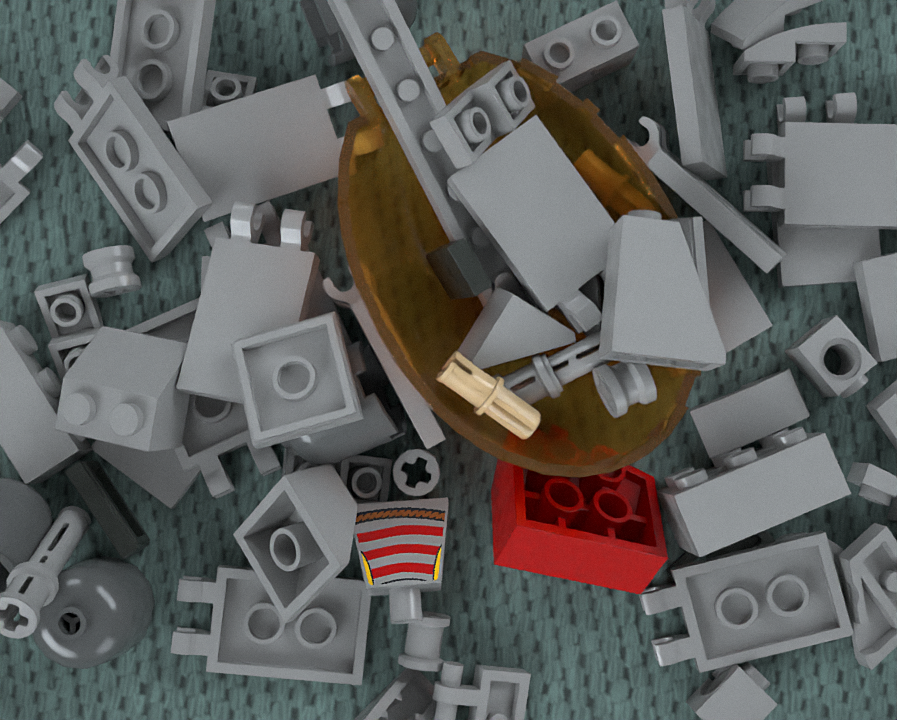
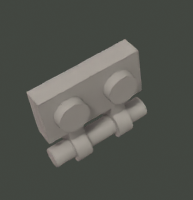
[432,661,531,720]

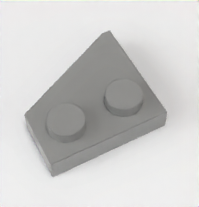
[838,523,897,670]

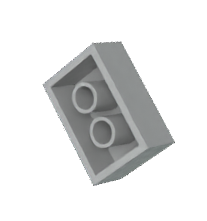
[656,427,851,557]

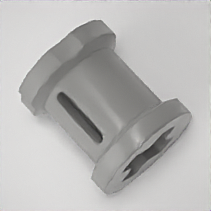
[393,448,440,496]
[398,610,451,671]

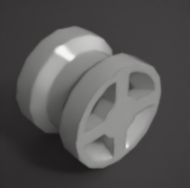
[82,245,142,298]
[592,361,657,418]

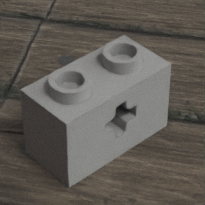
[521,0,640,106]

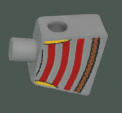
[354,497,449,624]

